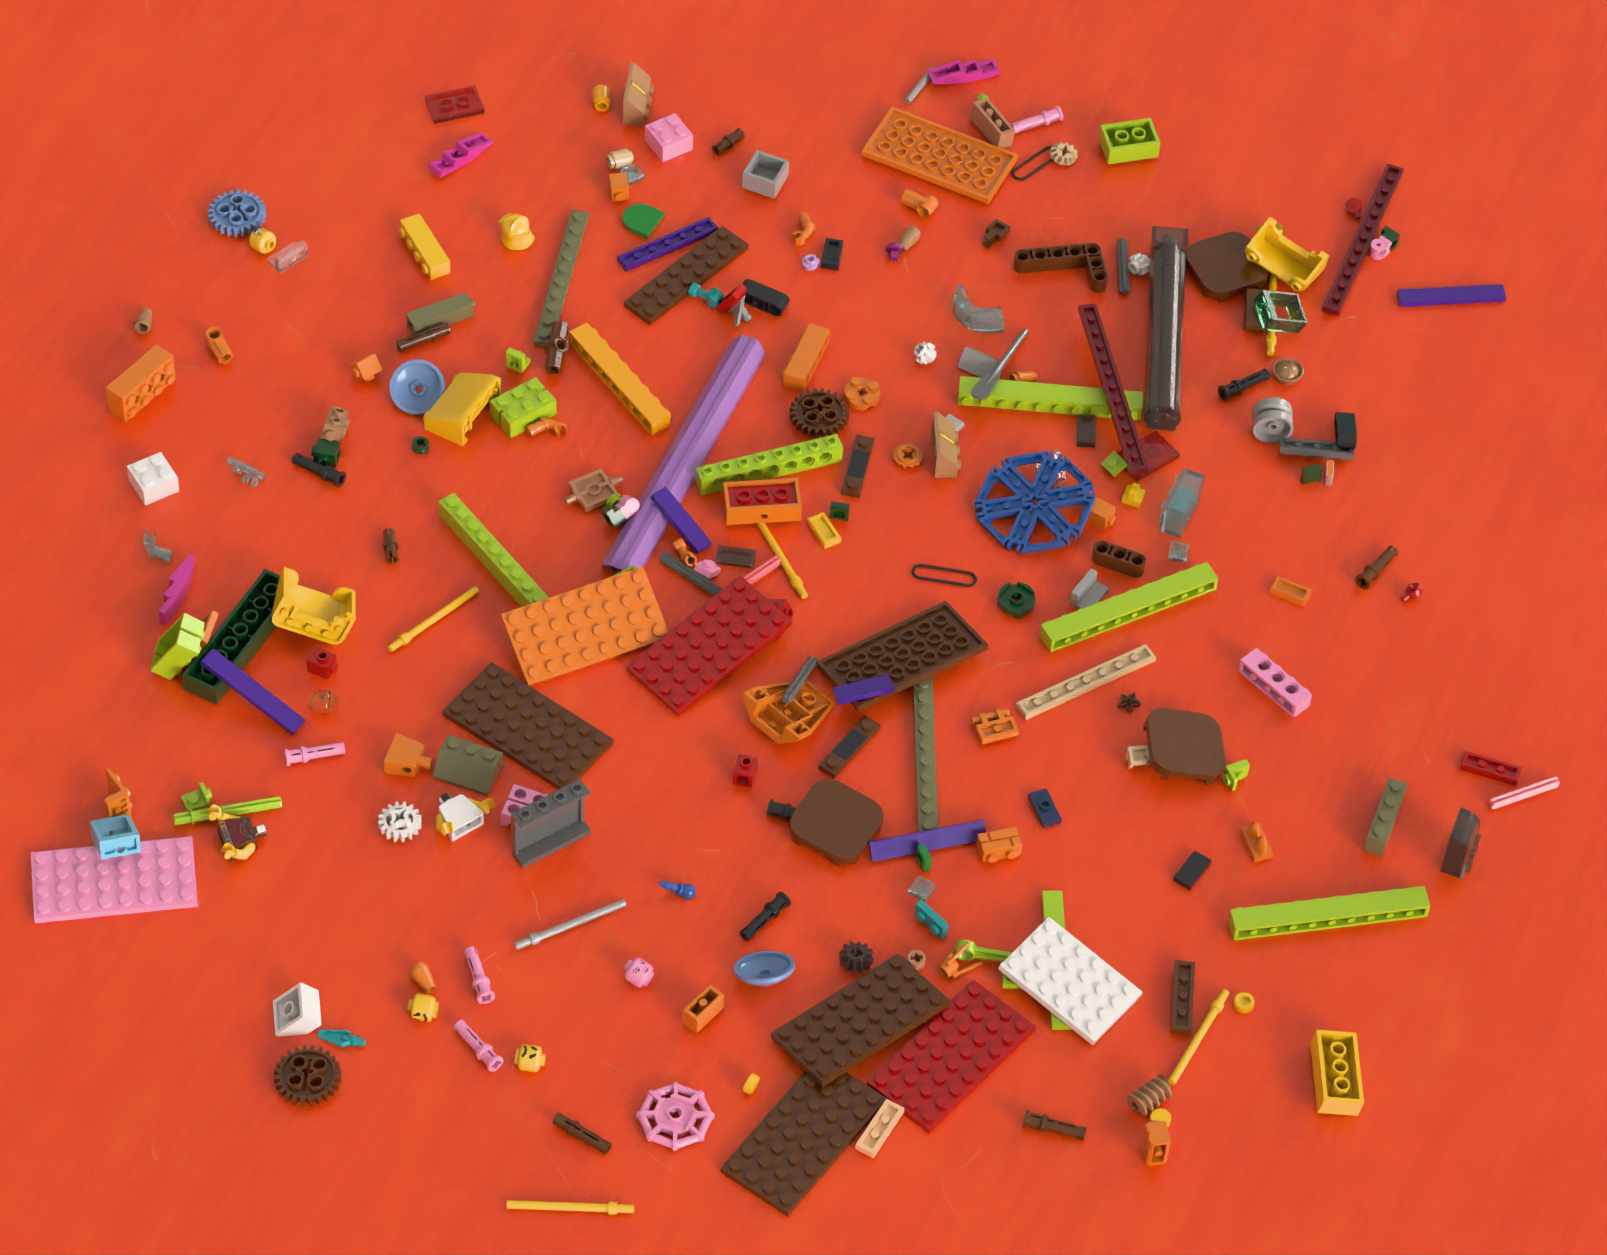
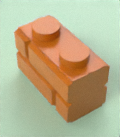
[976,827,1022,863]
[681,984,724,1033]
[1142,1120,1171,1166]

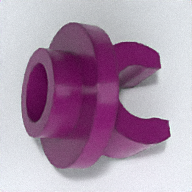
[885,242,903,261]

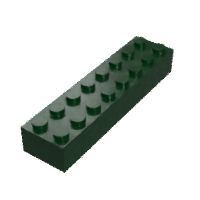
[182,569,298,705]

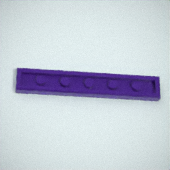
[617,217,718,272]
[1397,284,1506,307]
[200,648,305,736]
[868,819,986,862]

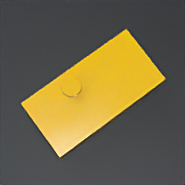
[1310,1030,1364,1116]

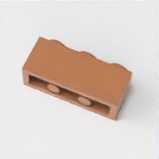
[970,98,1015,149]

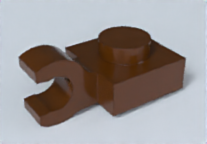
[982,219,1011,248]

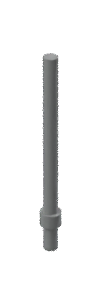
[514,899,626,950]

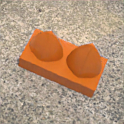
[1240,822,1274,863]

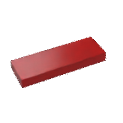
[1459,751,1522,786]

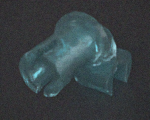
[143,530,173,563]

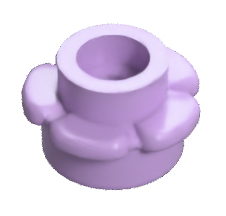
[802,254,819,271]

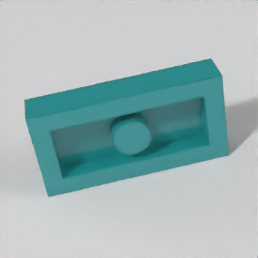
[914,899,949,940]

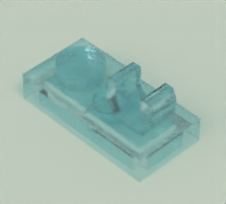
[226,456,267,488]

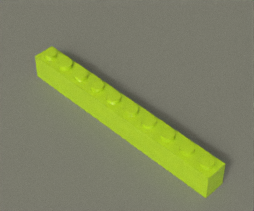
[958,376,1143,421]
[438,493,549,607]
[1039,562,1218,653]
[1228,886,1431,941]

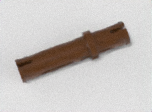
[396,323,451,352]
[552,1112,612,1155]

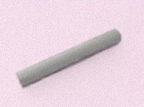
[905,67,933,104]

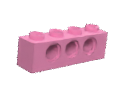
[1238,648,1312,718]

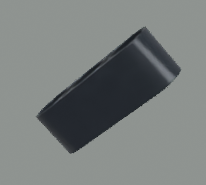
[742,279,790,316]
[1334,412,1357,449]

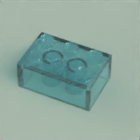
[1158,468,1205,538]

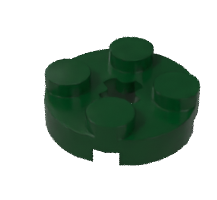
[997,582,1036,619]

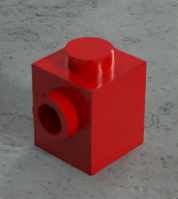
[306,646,338,680]
[733,754,758,788]

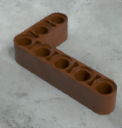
[1013,243,1108,293]

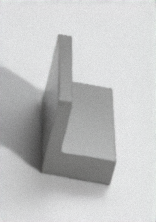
[958,347,1000,378]
[1070,568,1108,609]

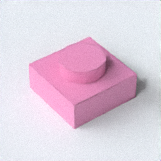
[694,559,721,579]

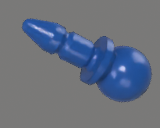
[659,881,696,899]

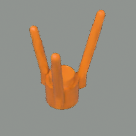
[937,939,983,979]

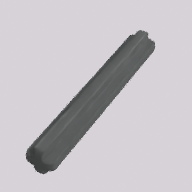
[1117,237,1130,295]
[660,552,722,596]
[781,655,818,704]

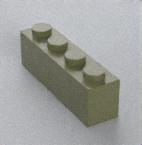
[1364,777,1408,857]

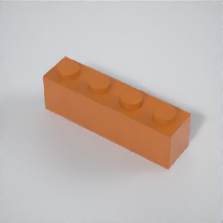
[781,323,830,392]

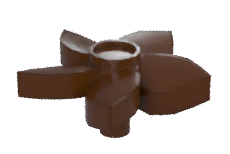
[1118,693,1141,713]

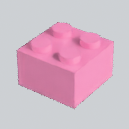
[645,113,693,162]

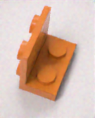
[104,768,133,818]

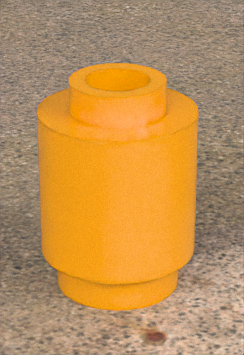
[592,85,611,111]

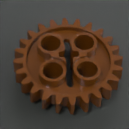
[789,388,849,439]
[274,1045,341,1107]

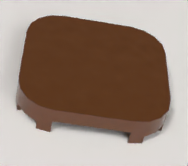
[1184,232,1269,302]
[1143,708,1226,785]
[789,779,883,867]

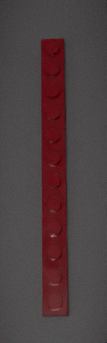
[1322,163,1404,316]
[1078,303,1149,475]

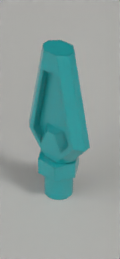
[318,1029,366,1048]

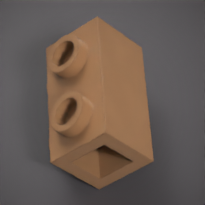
[320,406,350,442]

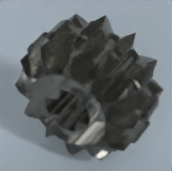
[839,940,873,975]

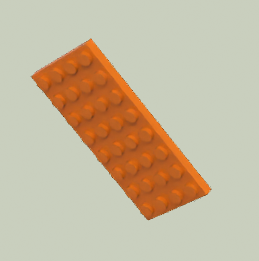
[861,107,1018,204]
[500,566,669,686]

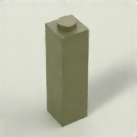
[406,292,475,335]

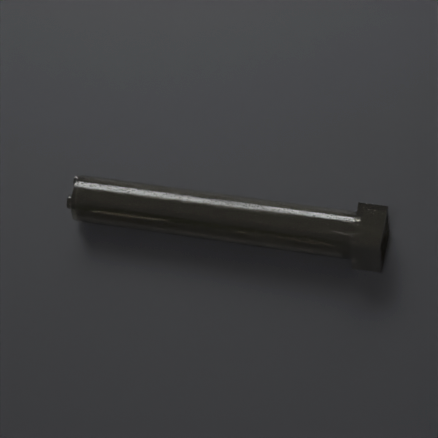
[1144,226,1188,431]

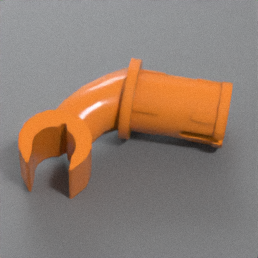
[792,212,816,246]
[526,417,567,438]
[671,538,697,567]

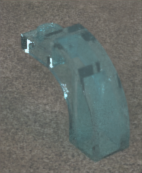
[953,285,1005,333]

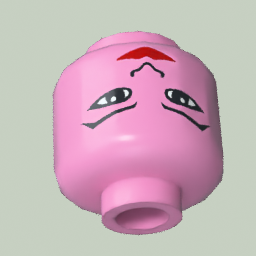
[623,958,655,988]

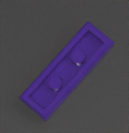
[832,674,894,705]

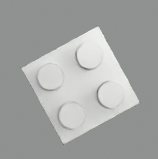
[127,452,179,506]

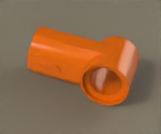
[901,189,939,218]
[206,327,233,364]

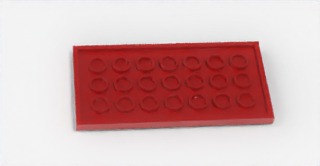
[626,575,792,717]
[866,980,1036,1134]

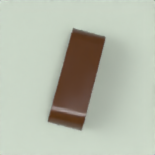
[1244,288,1265,332]
[1092,540,1146,578]

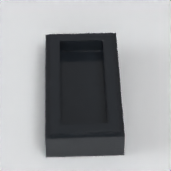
[821,238,843,270]
[1173,851,1212,890]

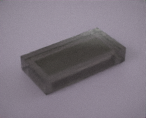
[1076,414,1096,448]
[716,545,756,569]

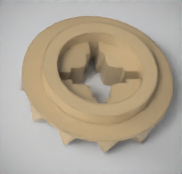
[1050,141,1078,165]

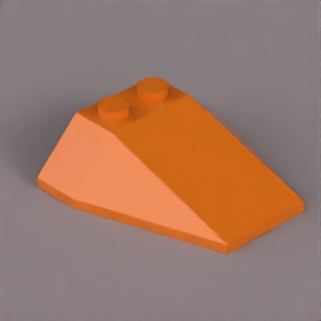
[742,680,835,744]

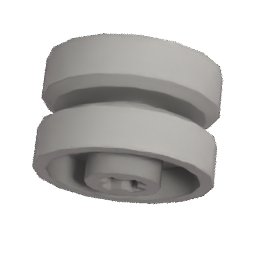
[1252,397,1294,443]

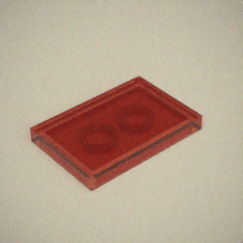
[425,85,485,124]
[1117,431,1180,482]

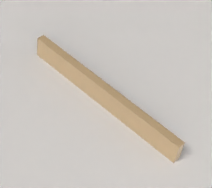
[1015,644,1156,720]

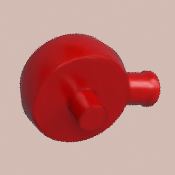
[1345,198,1362,219]
[1401,583,1423,602]

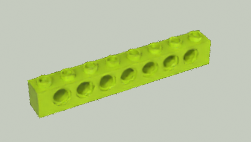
[695,434,843,496]

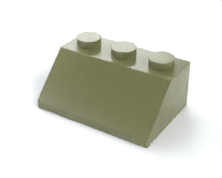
[433,735,503,796]

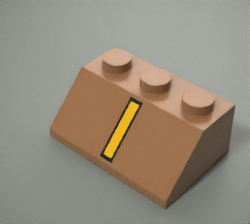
[623,62,654,126]
[931,411,961,478]

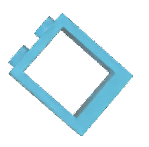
[90,814,141,859]

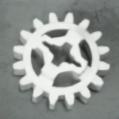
[378,802,422,842]

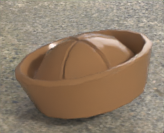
[1272,358,1304,385]

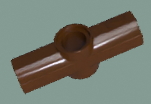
[545,321,569,375]

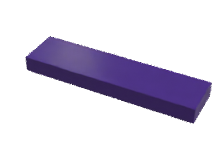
[650,487,712,554]

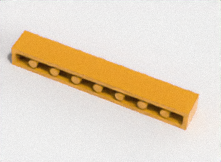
[569,323,671,436]

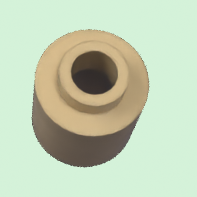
[606,148,634,169]

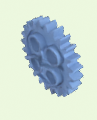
[208,189,266,237]

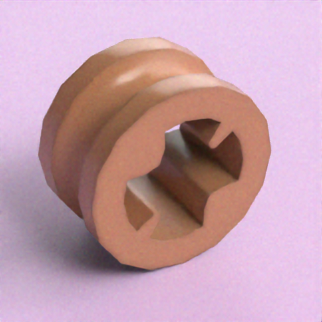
[907,950,926,970]

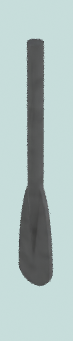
[971,328,1029,400]

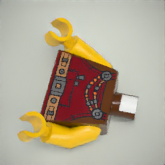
[208,805,267,862]

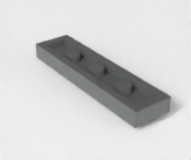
[1279,438,1354,460]

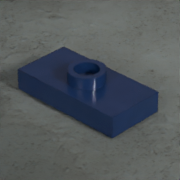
[1028,789,1062,828]

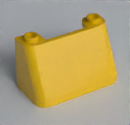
[1245,217,1329,291]
[423,372,501,446]
[272,567,356,645]

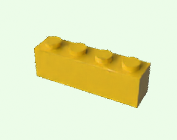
[398,213,450,280]

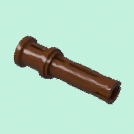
[1355,545,1398,589]
[1022,1110,1087,1141]

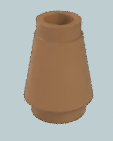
[899,226,921,252]
[134,308,152,334]

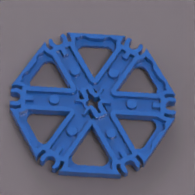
[975,450,1095,554]

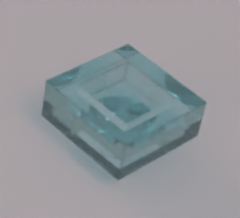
[620,163,644,185]
[1168,541,1190,563]
[908,875,936,903]

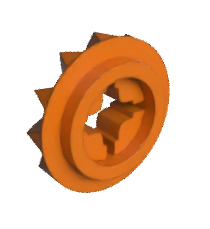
[893,444,923,469]

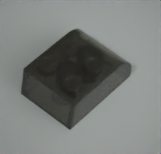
[1440,807,1482,879]

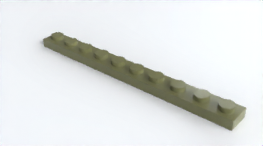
[534,210,589,347]
[913,676,938,832]

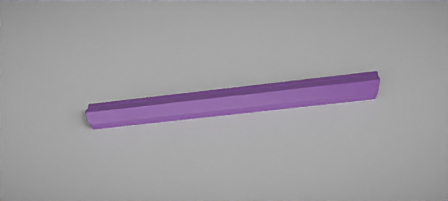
[601,334,765,571]

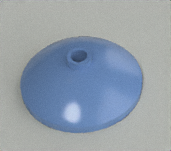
[390,360,445,415]
[734,951,795,986]

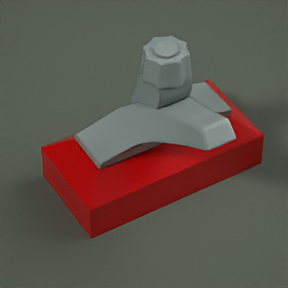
[715,283,752,327]

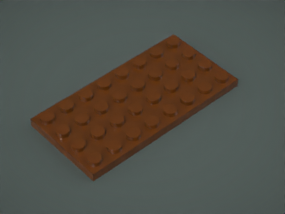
[817,601,988,712]
[442,662,614,790]
[771,954,950,1087]
[720,1072,887,1217]

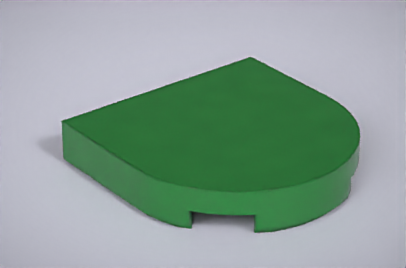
[623,204,665,239]

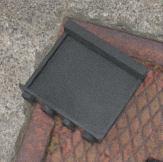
[511,779,591,869]

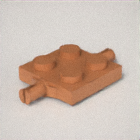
[563,469,624,512]

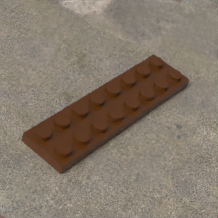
[624,226,749,325]

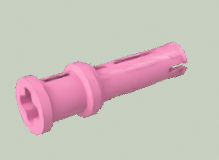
[1010,106,1063,134]
[284,742,345,766]
[464,946,495,1004]
[454,1020,503,1072]

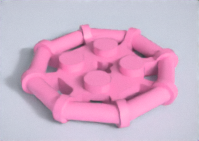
[636,1082,715,1151]

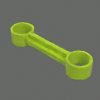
[955,940,1012,963]

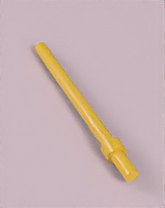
[1265,273,1277,356]
[756,523,808,599]
[387,586,479,653]
[1168,989,1229,1085]
[507,1200,634,1215]

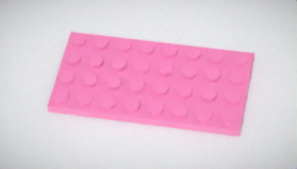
[31,836,198,923]

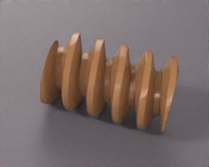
[1126,1074,1172,1116]

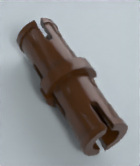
[712,128,745,155]
[383,528,398,564]

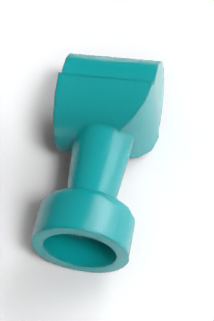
[688,282,724,308]

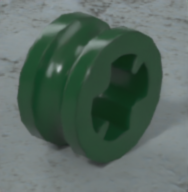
[412,436,429,454]

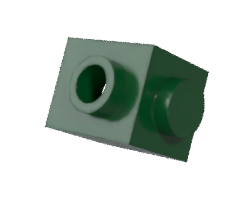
[311,438,341,468]

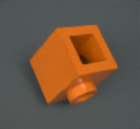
[350,353,383,382]

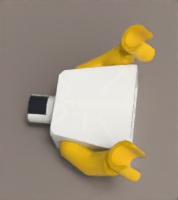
[436,793,496,841]

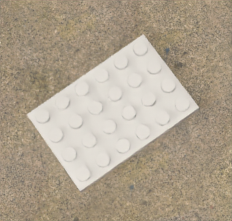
[998,917,1143,1046]

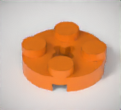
[844,376,881,410]

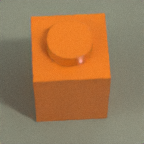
[609,172,629,202]
[1087,497,1116,530]

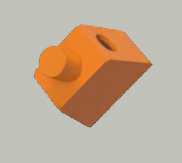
[383,733,433,777]

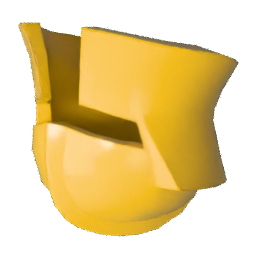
[498,213,535,250]

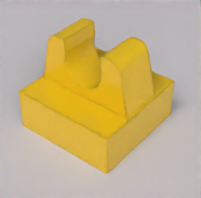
[1121,483,1145,508]

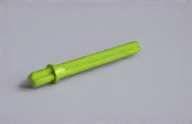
[173,796,282,825]

